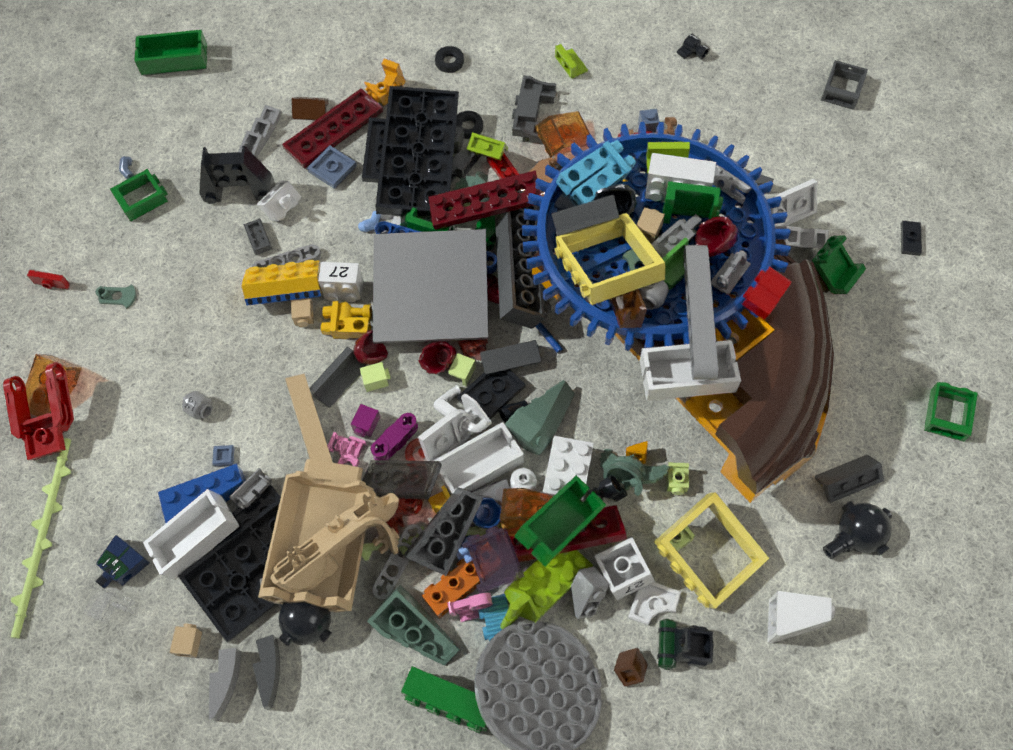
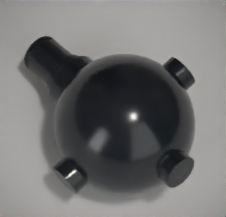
[823,501,892,559]
[278,593,332,646]

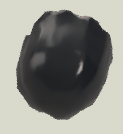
[594,184,637,215]

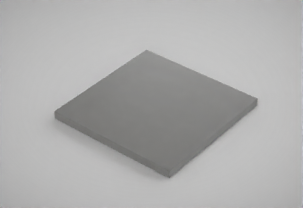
[373,229,489,344]

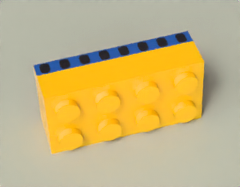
[241,260,322,306]

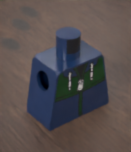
[96,535,150,589]

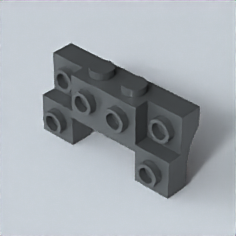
[512,75,557,144]

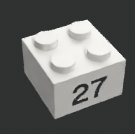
[318,262,364,303]
[595,537,655,600]

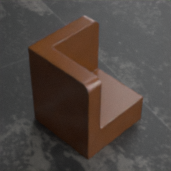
[614,648,648,687]

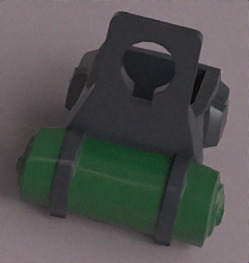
[657,619,714,670]

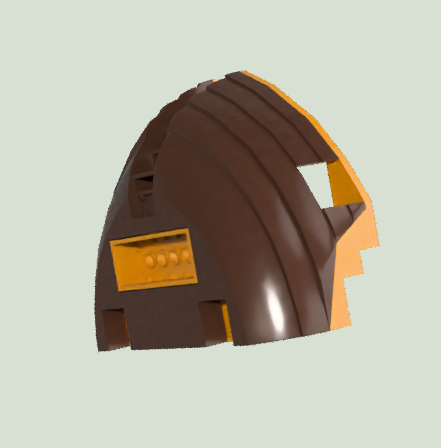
[532,216,834,503]

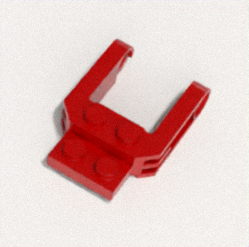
[3,362,74,460]

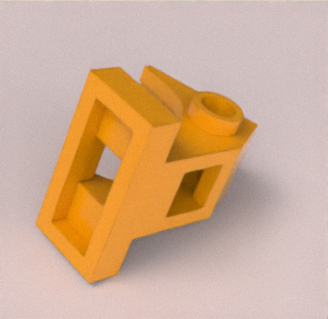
[364,58,406,106]

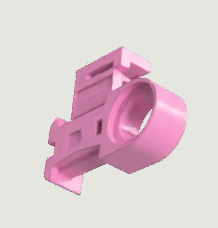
[328,432,367,467]
[448,593,493,622]

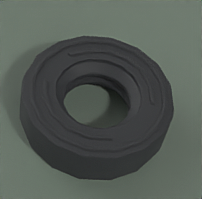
[435,46,464,73]
[456,111,483,139]

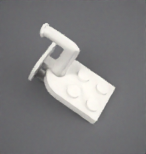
[736,179,818,226]
[418,384,492,468]

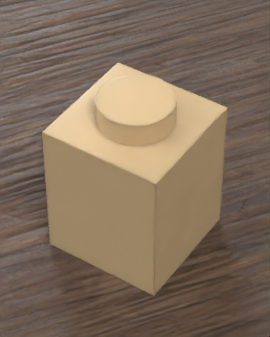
[636,207,665,244]
[291,298,314,327]
[169,624,202,658]

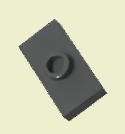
[243,218,272,255]

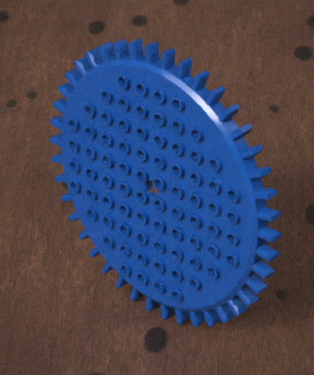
[522,122,791,351]

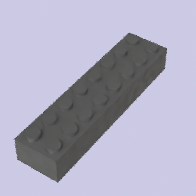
[495,190,545,329]

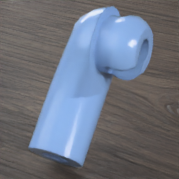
[358,211,381,232]

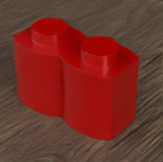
[742,267,792,320]

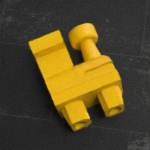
[321,301,372,339]

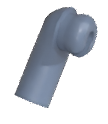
[119,156,134,179]

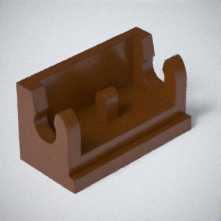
[609,289,647,328]

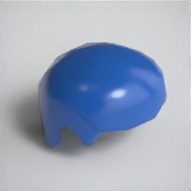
[472,497,503,529]

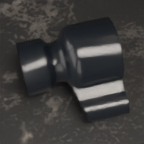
[677,33,710,60]
[588,475,628,502]

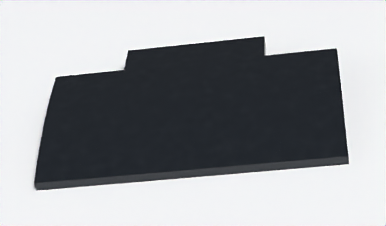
[362,86,459,216]
[178,485,281,643]

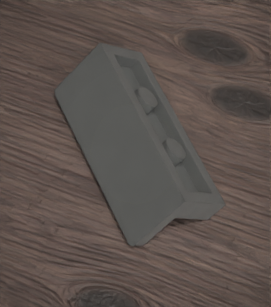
[552,195,619,236]
[480,340,541,375]
[309,346,366,407]
[815,455,884,503]

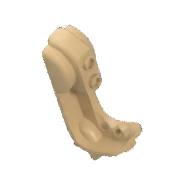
[271,489,400,593]

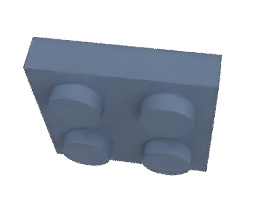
[307,146,357,189]

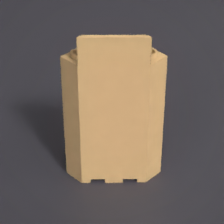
[258,459,374,612]

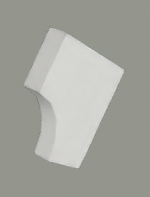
[628,582,682,625]

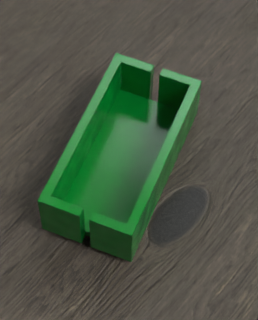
[134,29,207,75]
[515,475,606,567]
[401,666,488,734]

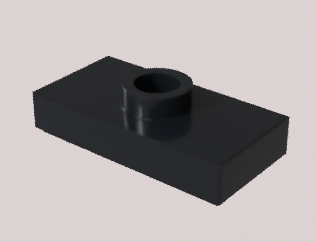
[901,220,922,256]

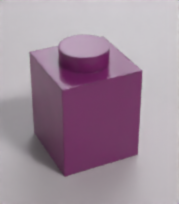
[351,404,381,438]

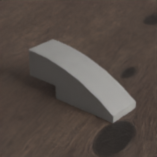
[209,648,241,721]

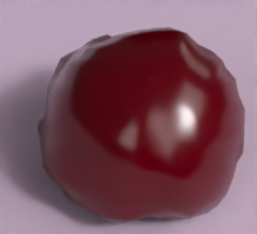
[694,216,738,258]
[353,330,388,366]
[418,341,456,374]

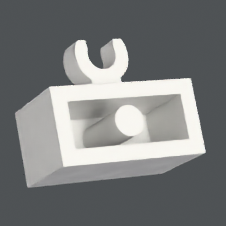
[257,180,301,221]

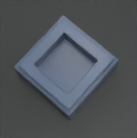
[212,445,235,466]

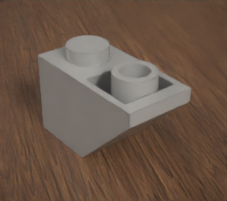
[571,567,610,619]

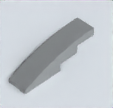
[238,105,282,158]

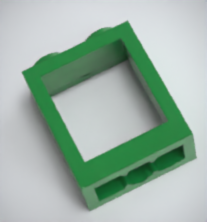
[110,169,168,222]
[924,382,978,442]

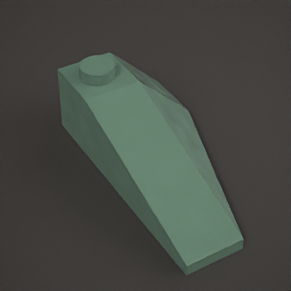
[505,380,575,455]
[367,585,460,666]

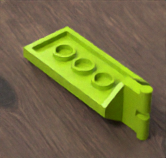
[500,550,593,629]

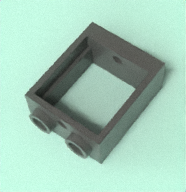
[821,60,868,110]

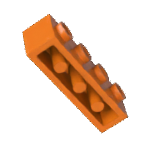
[422,542,505,619]

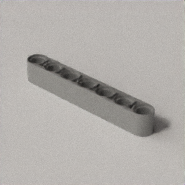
[683,245,718,380]

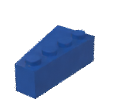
[158,463,245,523]

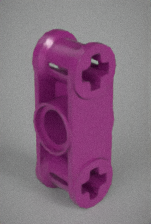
[370,412,418,463]

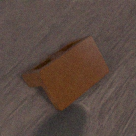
[291,97,329,120]

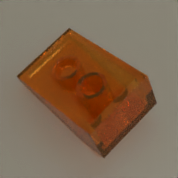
[535,111,590,158]
[25,354,82,417]
[500,488,553,536]

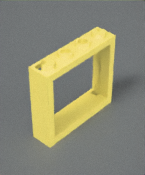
[554,213,665,305]
[654,492,769,609]

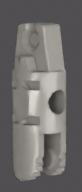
[713,165,751,204]

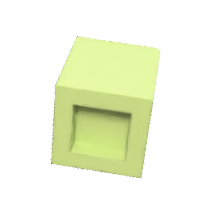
[448,353,476,386]

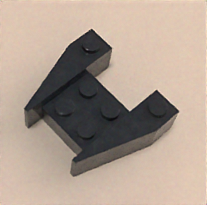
[199,146,275,204]

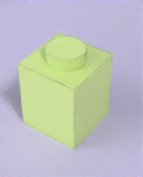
[360,362,391,392]

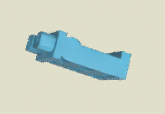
[556,140,636,205]

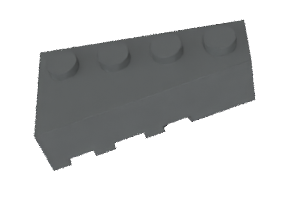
[403,487,483,576]

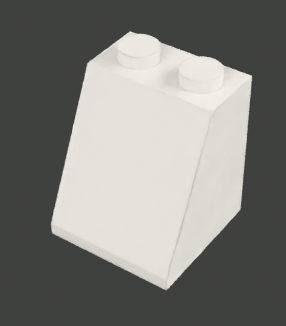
[768,591,835,643]

